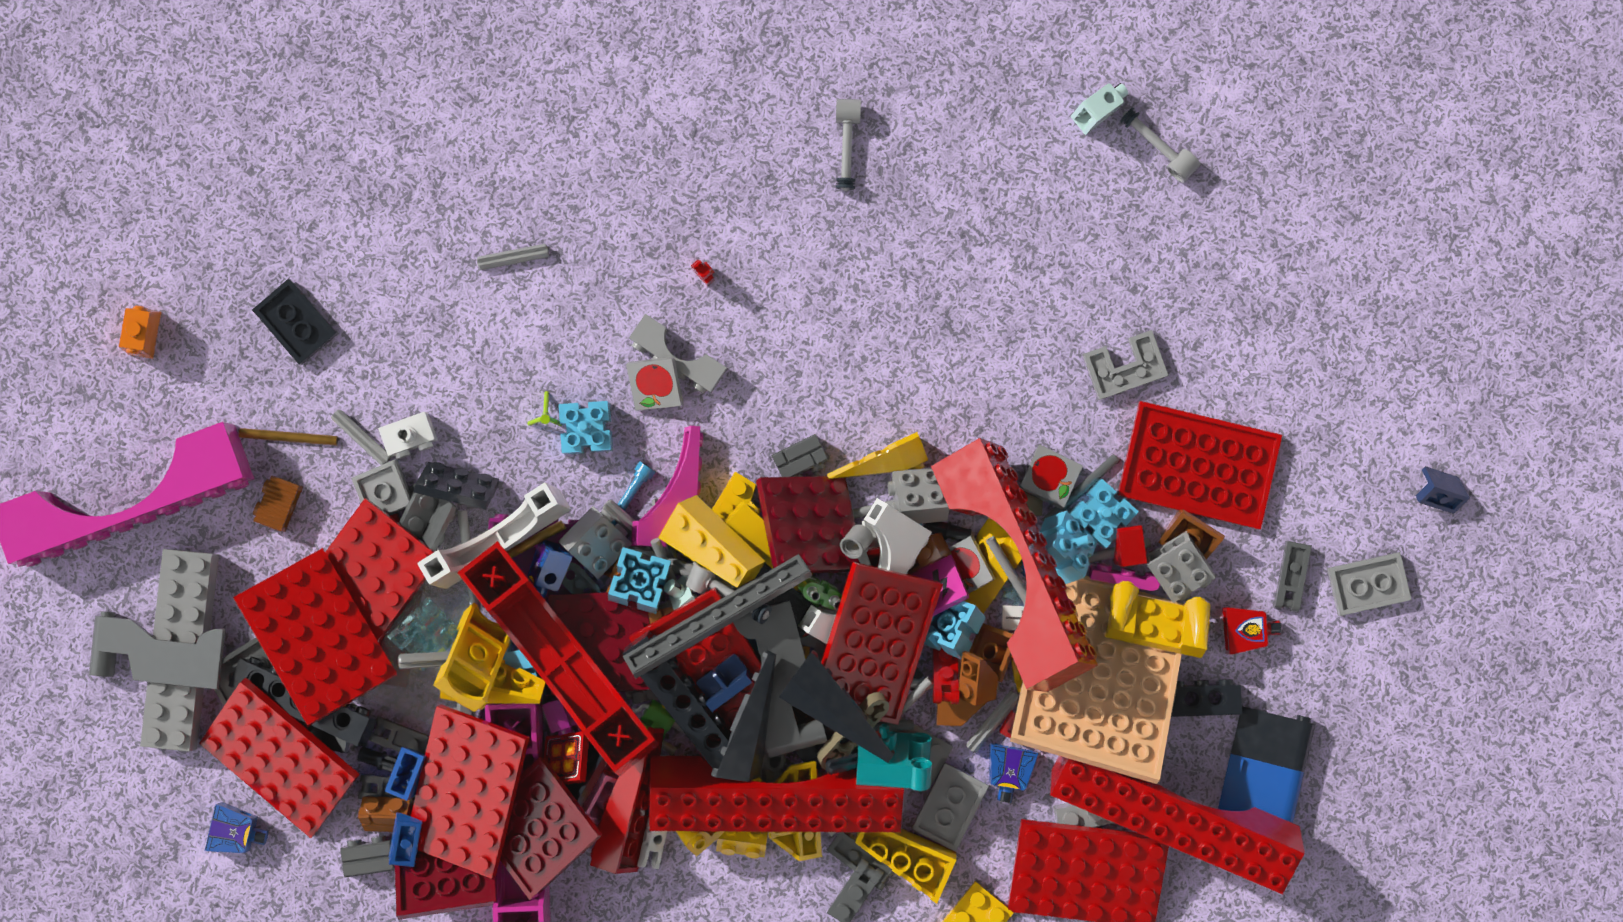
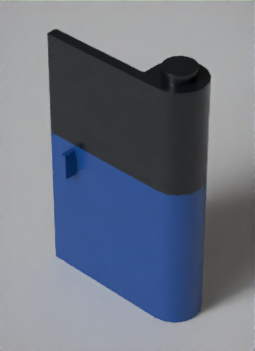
[1218,706,1316,823]

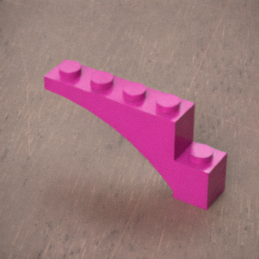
[631,426,703,547]

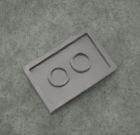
[1327,552,1411,616]
[911,763,989,852]

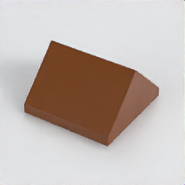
[1158,510,1225,560]
[969,623,1013,683]

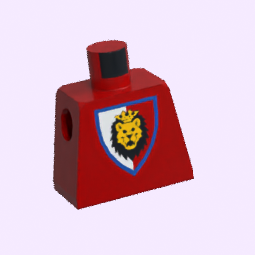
[1222,607,1281,655]

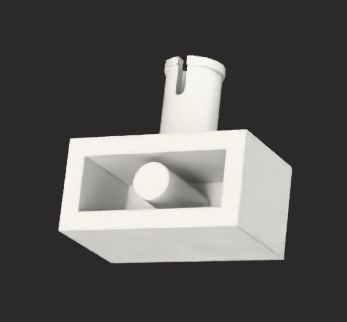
[378,412,438,459]

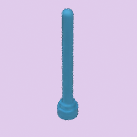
[611,461,656,526]

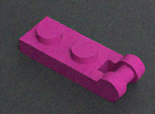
[1089,563,1160,591]

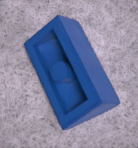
[389,812,422,867]

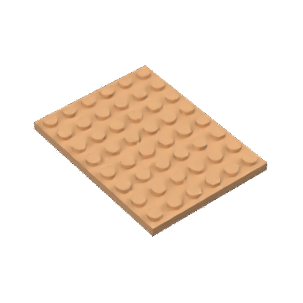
[1010,576,1185,784]

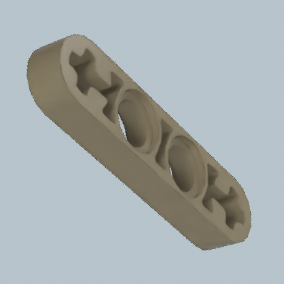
[817,692,889,770]

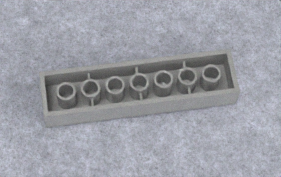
[140,549,219,751]

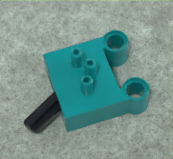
[825,724,932,791]

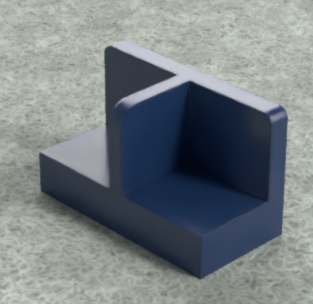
[1416,466,1470,514]
[696,653,753,712]

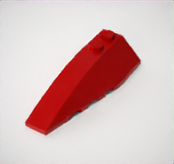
[590,727,664,874]

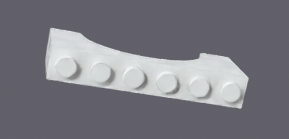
[417,483,572,589]
[799,498,932,644]

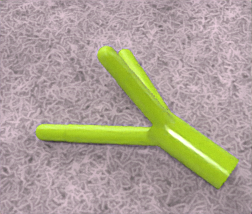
[527,391,562,426]

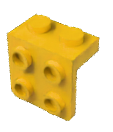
[716,832,768,858]

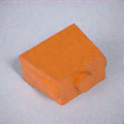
[119,305,161,359]

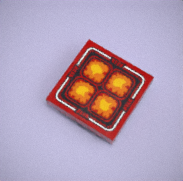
[544,731,589,784]

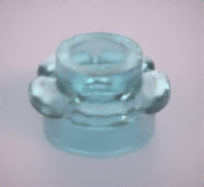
[1001,585,1022,606]

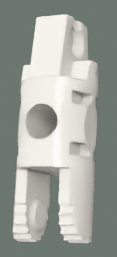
[638,817,667,869]

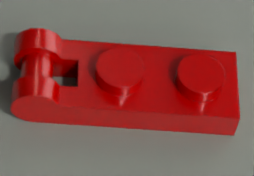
[932,647,959,705]

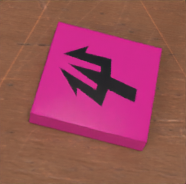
[912,555,970,616]

